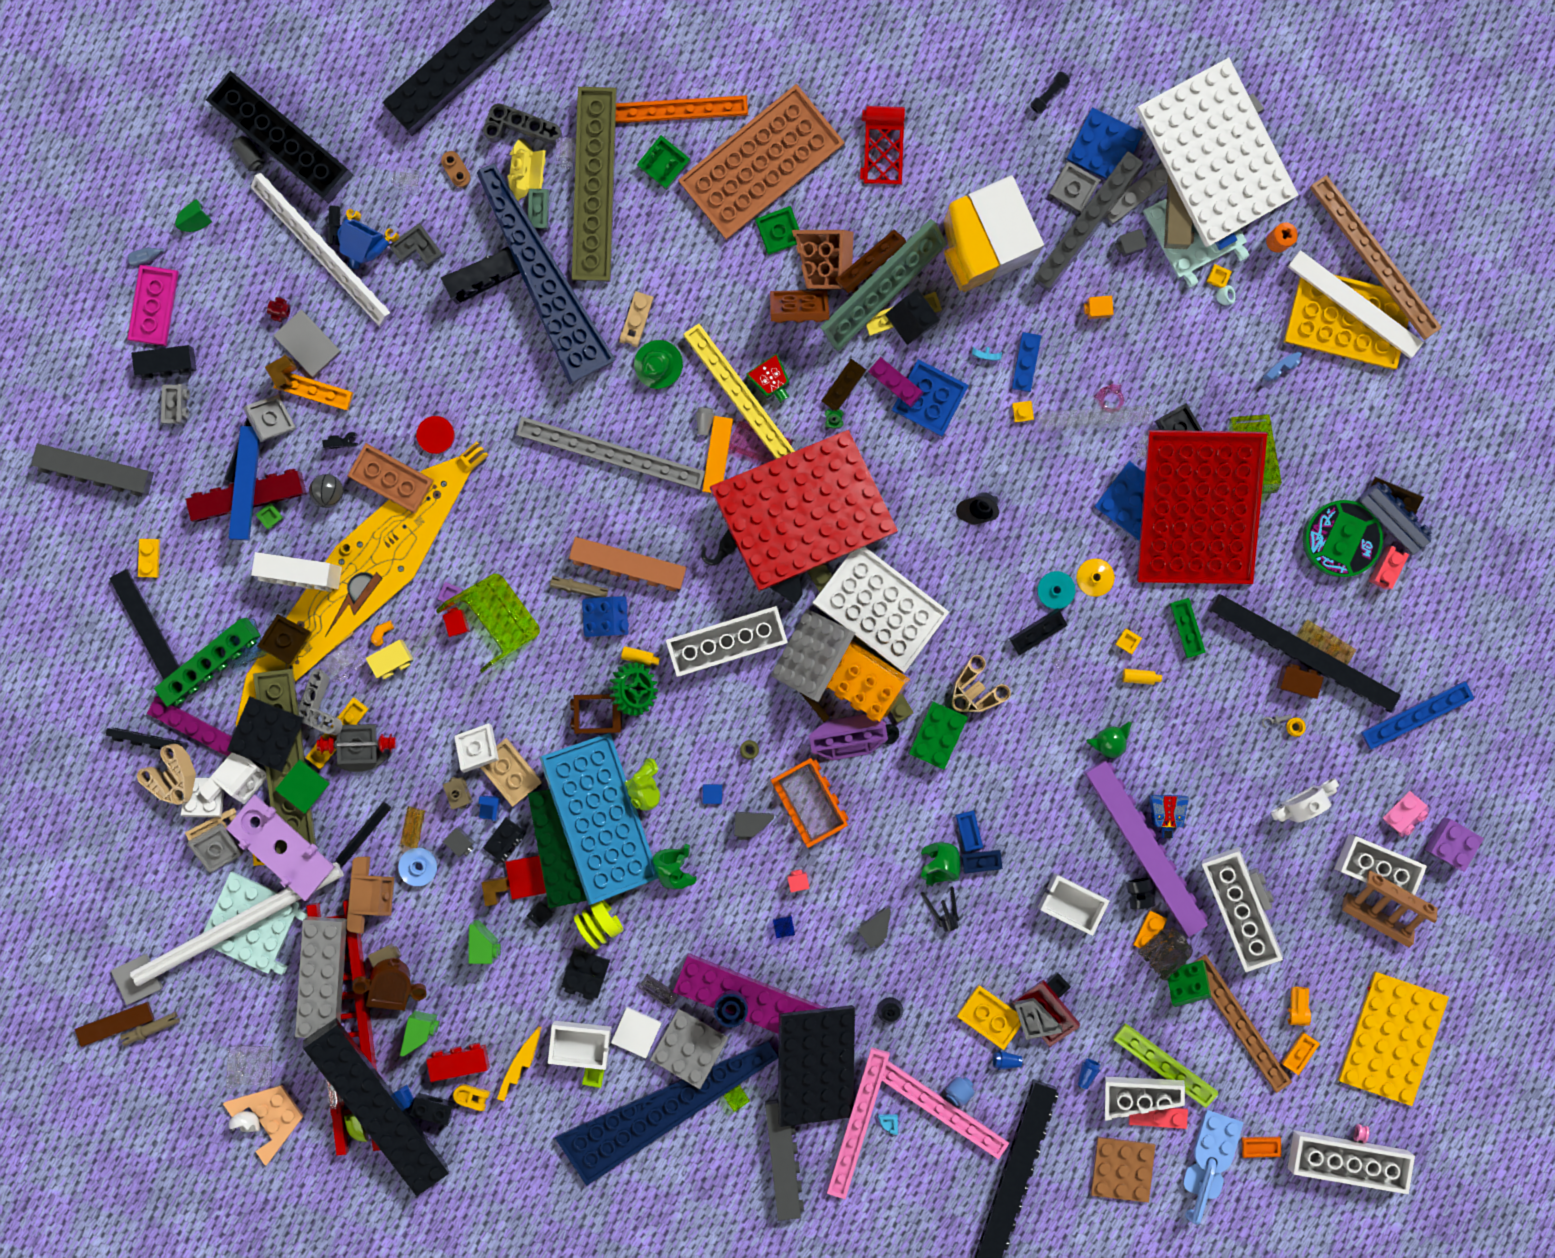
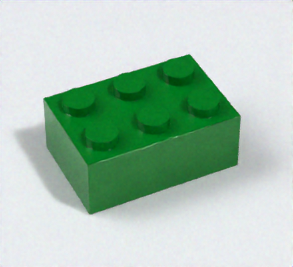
[908,701,968,770]

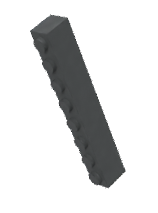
[1034,152,1144,293]

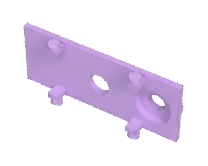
[226,795,335,901]

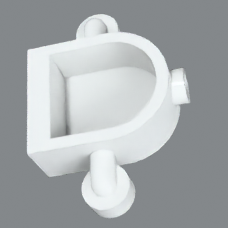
[1270,778,1339,822]

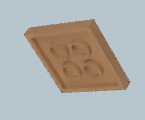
[1091,1137,1156,1203]

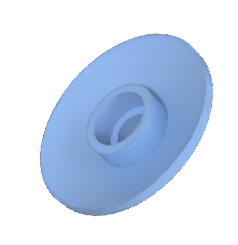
[398,848,437,886]

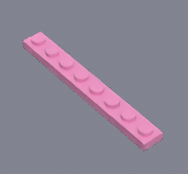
[827,1047,890,1199]
[882,1061,1009,1159]

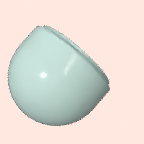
[1216,285,1236,305]

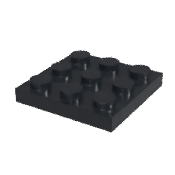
[227,696,305,772]

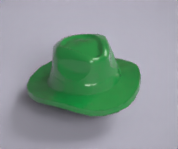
[634,340,683,389]

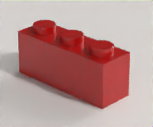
[426,1042,490,1082]

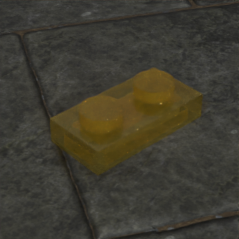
[400,806,425,848]

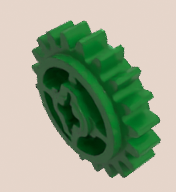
[608,662,658,716]

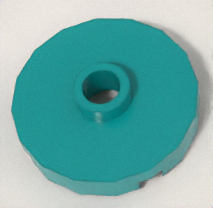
[1037,571,1076,609]

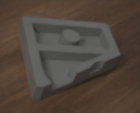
[1015,998,1063,1040]

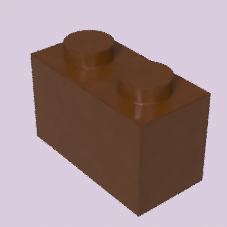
[1276,663,1324,699]

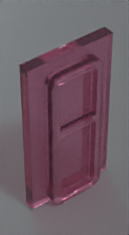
[728,421,793,463]

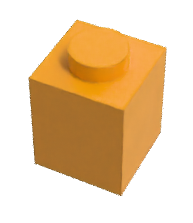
[1083,295,1114,319]

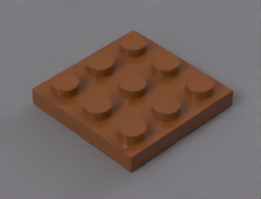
[770,290,829,323]

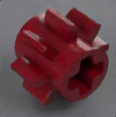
[267,297,291,322]

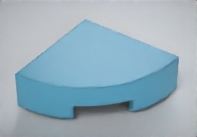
[878,1114,898,1135]

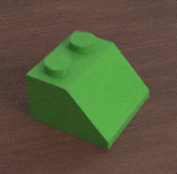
[469,919,501,964]
[400,1011,440,1056]

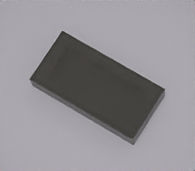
[638,974,679,1008]

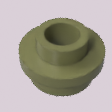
[740,740,759,759]

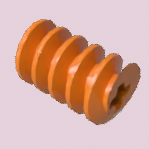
[1266,222,1298,253]

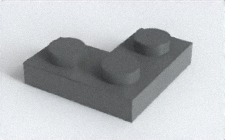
[389,223,443,266]

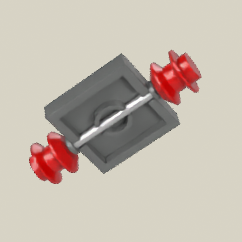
[317,724,396,764]

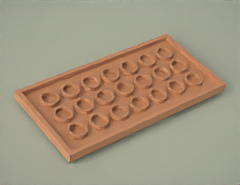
[678,84,845,241]

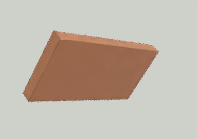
[347,443,434,514]

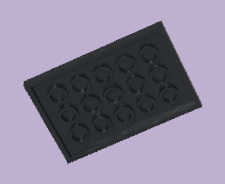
[778,1005,855,1127]

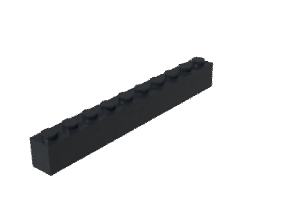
[974,1079,1059,1258]

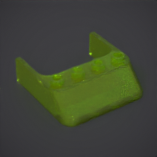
[436,574,540,673]

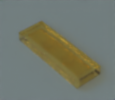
[1297,620,1356,665]

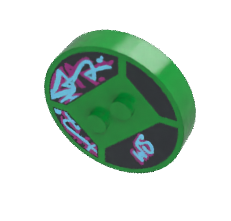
[1303,500,1383,577]

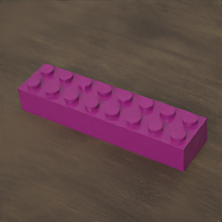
[673,953,827,1034]

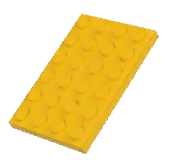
[1283,274,1409,370]
[1338,971,1449,1106]

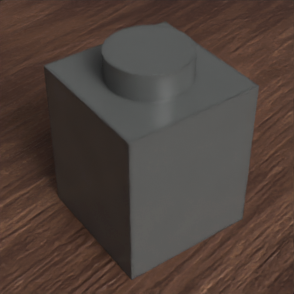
[1115,229,1148,257]
[442,826,475,857]

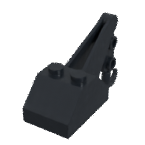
[701,528,803,605]

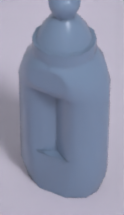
[128,247,164,266]

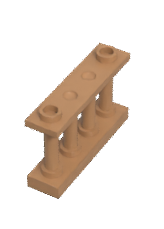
[1342,870,1438,948]

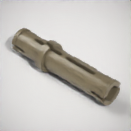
[550,576,609,598]
[120,1012,180,1046]

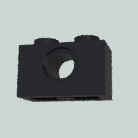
[410,1093,456,1126]

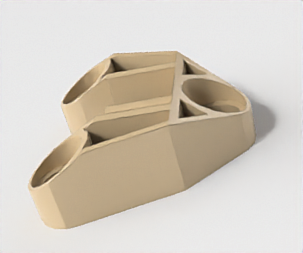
[951,655,1011,712]
[137,744,196,805]

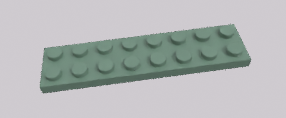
[820,219,947,351]

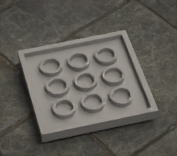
[771,609,855,702]

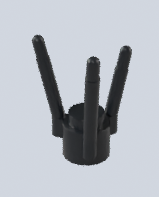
[921,886,959,932]

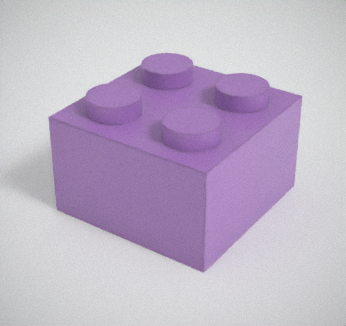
[1425,817,1484,872]

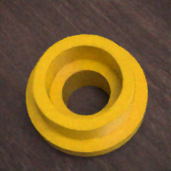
[1286,717,1306,737]

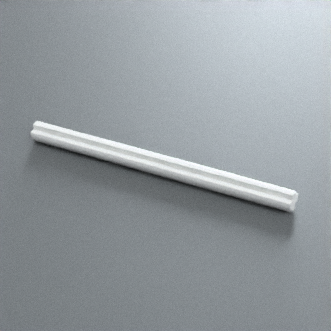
[130,862,344,986]

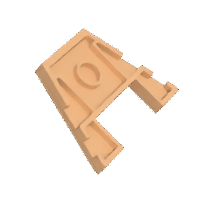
[223,1085,304,1165]

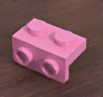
[1383,791,1429,838]

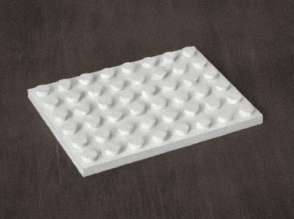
[1135,58,1298,247]

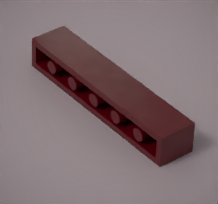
[185,469,307,522]

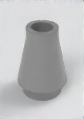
[696,407,715,435]

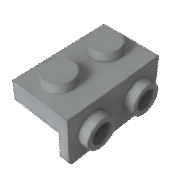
[161,384,190,424]
[1249,868,1274,911]

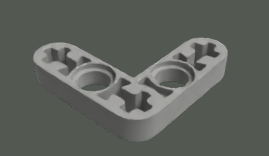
[298,669,343,735]

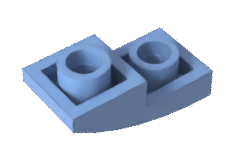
[1263,352,1302,382]

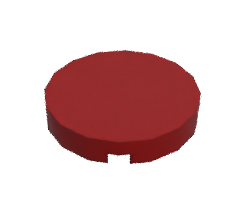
[416,416,455,454]

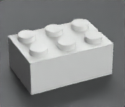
[1038,873,1110,936]
[548,1021,612,1070]

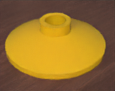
[1076,558,1115,597]

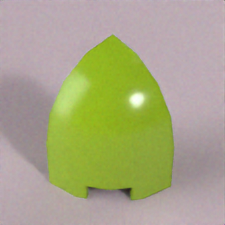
[344,1113,369,1142]

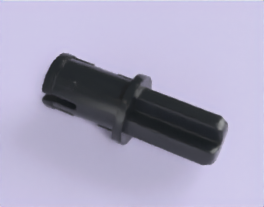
[326,206,341,245]

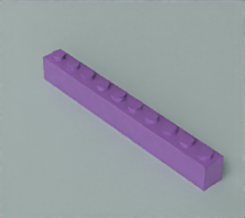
[1084,760,1208,937]

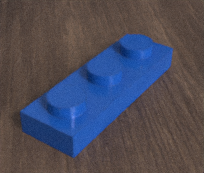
[1011,332,1042,392]

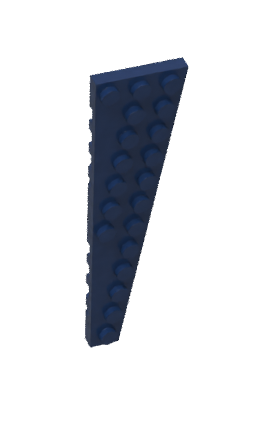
[477,163,616,385]
[555,1040,778,1186]

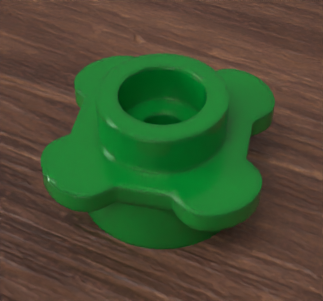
[825,409,844,428]

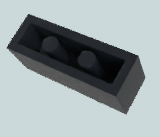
[131,345,197,380]

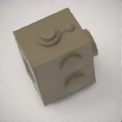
[442,777,473,810]

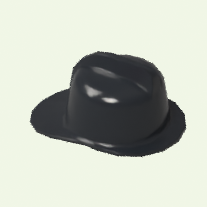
[956,492,999,525]

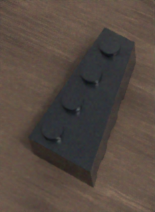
[440,247,520,305]

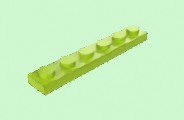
[1113,1023,1218,1108]

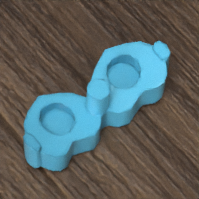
[972,347,1002,361]

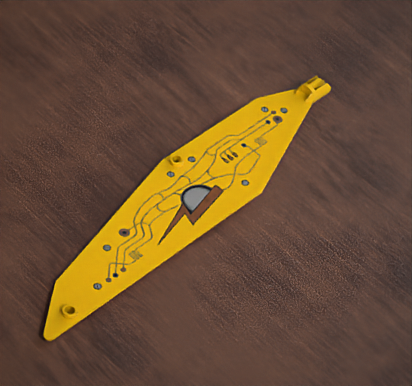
[236,441,489,726]

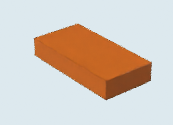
[1241,1136,1281,1158]

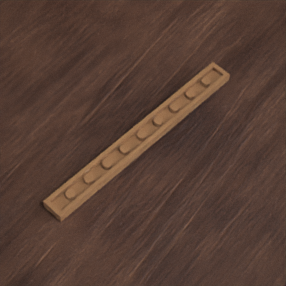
[1309,175,1442,340]

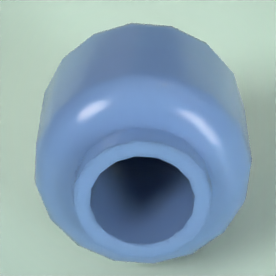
[946,1077,975,1106]

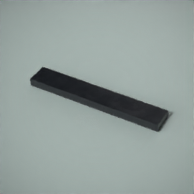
[109,569,180,679]

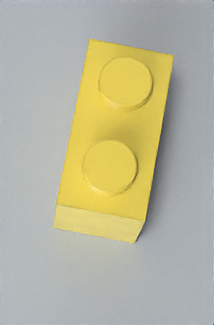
[366,640,414,680]

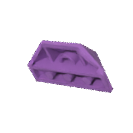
[809,714,888,760]

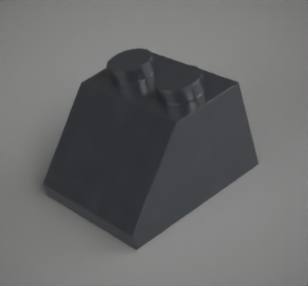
[885,288,940,346]

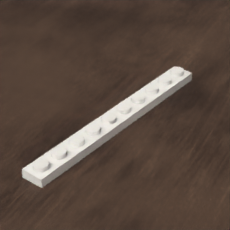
[251,173,390,327]

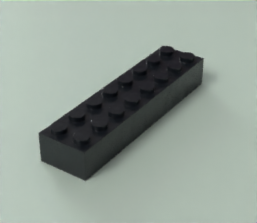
[206,71,353,204]

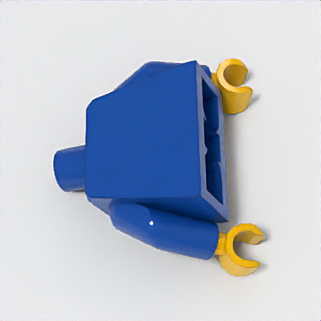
[337,209,399,269]

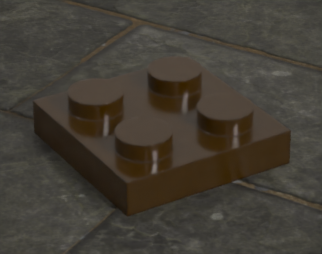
[257,614,312,666]

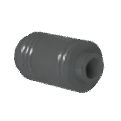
[232,136,265,172]

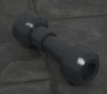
[1030,72,1070,114]

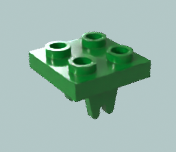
[637,135,691,190]
[1166,960,1212,1007]

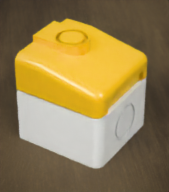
[943,175,1044,292]

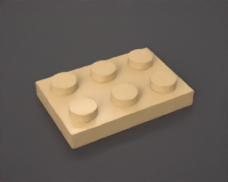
[480,738,543,807]

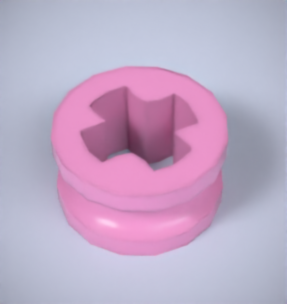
[1353,1124,1369,1143]

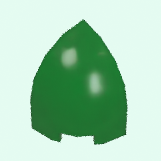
[175,199,212,232]

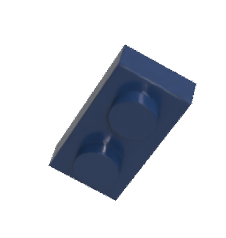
[962,849,1003,874]

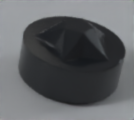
[885,724,899,744]

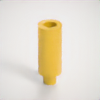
[621,646,660,667]
[1122,668,1162,685]

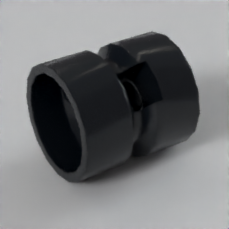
[1126,878,1156,910]

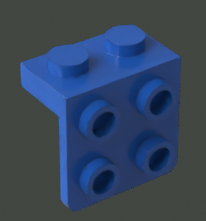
[582,596,629,637]

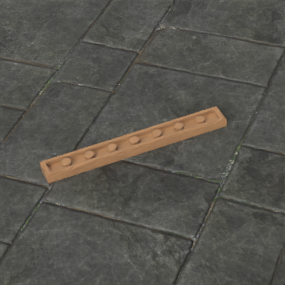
[1192,954,1292,1093]

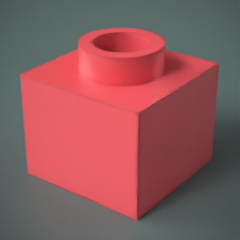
[787,869,810,892]

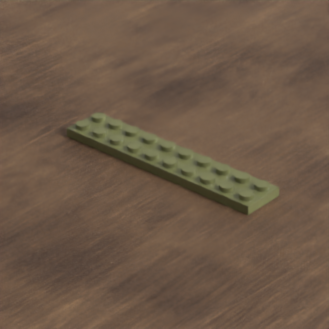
[572,87,617,282]
[253,669,316,854]

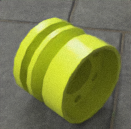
[574,900,624,950]

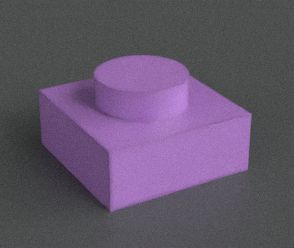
[438,582,464,607]

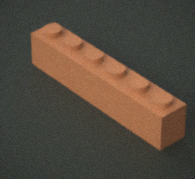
[569,537,687,592]

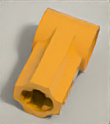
[1287,987,1311,1026]

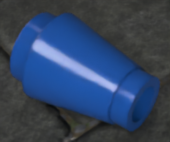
[993,1051,1022,1070]
[1077,1058,1100,1089]

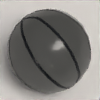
[309,474,343,508]

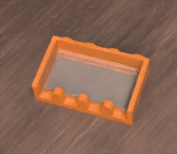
[770,757,849,848]

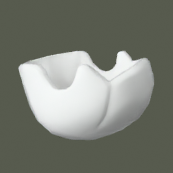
[229,1111,260,1132]

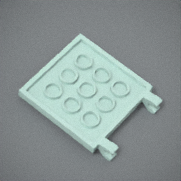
[1143,199,1249,288]
[203,871,308,975]

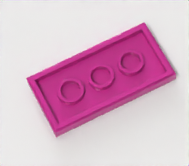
[127,265,179,347]

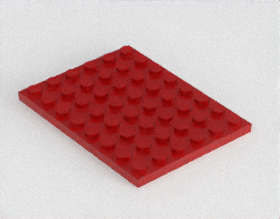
[710,429,898,592]
[1137,430,1268,584]

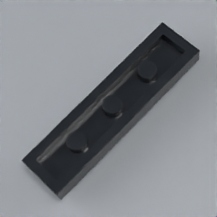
[105,727,188,753]

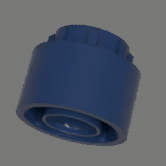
[714,990,748,1028]

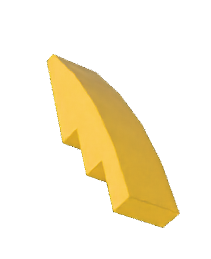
[497,1026,542,1101]

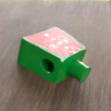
[746,353,790,403]

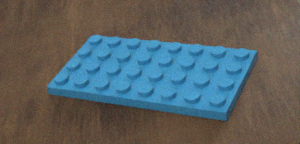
[539,733,658,905]

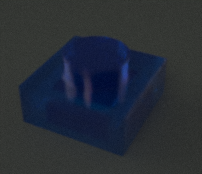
[773,915,795,939]

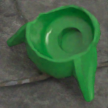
[1086,721,1132,759]

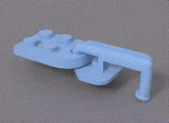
[1183,1110,1244,1225]

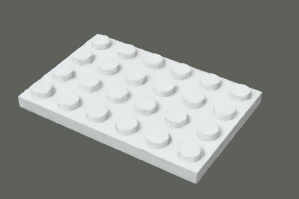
[812,547,949,673]

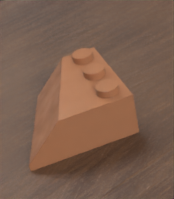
[792,230,854,290]

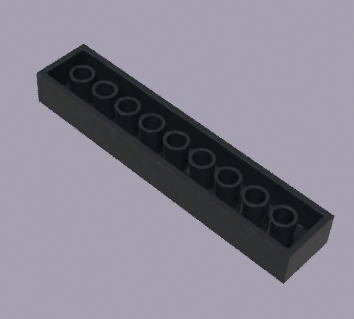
[382,0,553,136]
[303,1018,449,1197]

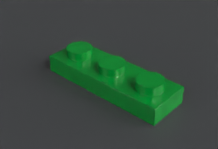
[1169,598,1206,658]

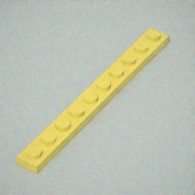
[683,323,795,459]

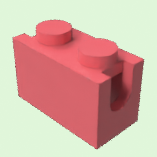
[1369,546,1409,590]

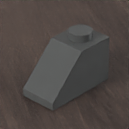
[734,812,774,840]
[857,905,891,948]

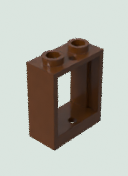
[570,694,622,734]

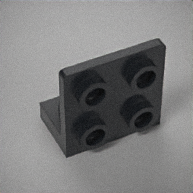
[483,817,525,865]

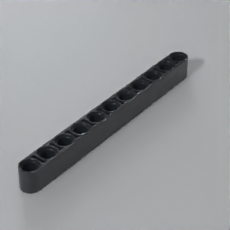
[1209,594,1401,713]

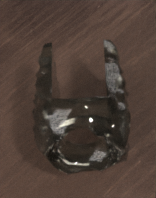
[1138,926,1193,981]

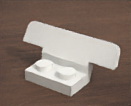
[200,753,267,804]

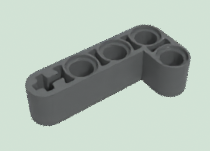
[483,103,563,145]

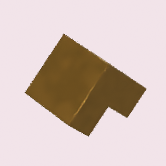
[265,355,297,391]
[481,876,510,906]

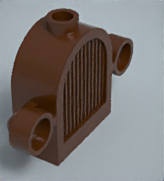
[352,958,427,1011]

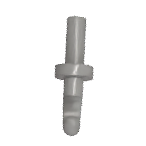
[1262,714,1292,728]

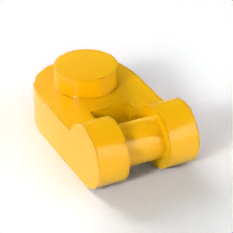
[453,1084,490,1111]

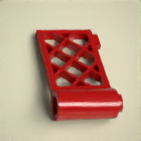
[860,106,905,185]

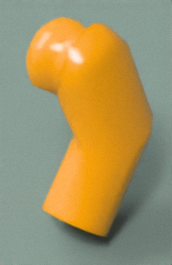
[370,620,394,646]

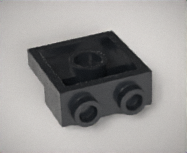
[561,948,610,1000]

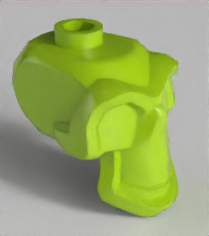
[624,758,661,811]

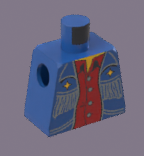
[1149,795,1189,838]

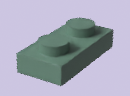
[528,189,549,229]

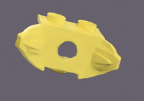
[507,138,546,201]

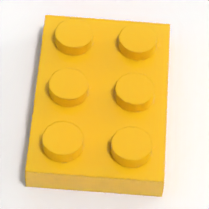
[956,984,1022,1050]

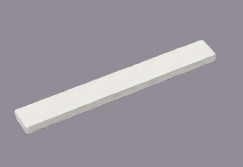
[1287,250,1424,359]

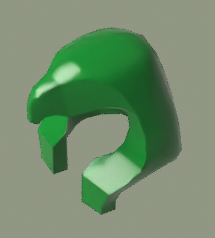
[921,842,960,887]
[653,844,697,890]

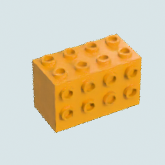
[826,640,911,722]

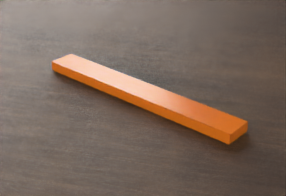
[616,95,748,124]

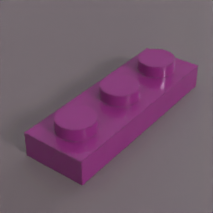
[868,357,924,408]

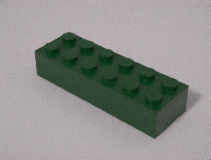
[528,789,587,908]

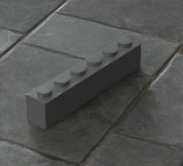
[31,443,154,497]
[765,1100,804,1221]

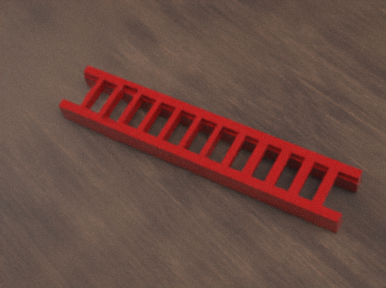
[307,899,380,1156]

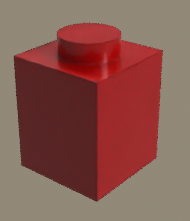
[442,607,470,637]

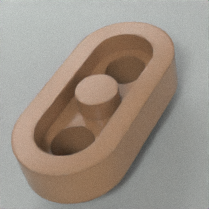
[441,151,471,188]

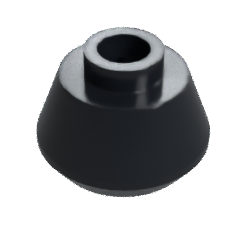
[877,997,903,1024]

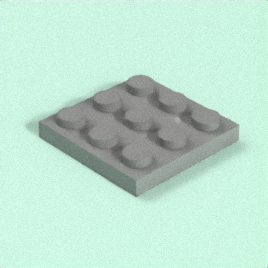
[650,1009,729,1089]

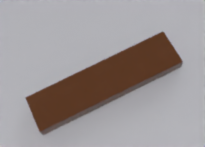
[74,1001,155,1047]

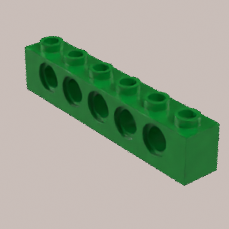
[153,618,261,707]

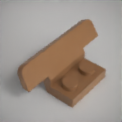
[347,857,394,933]

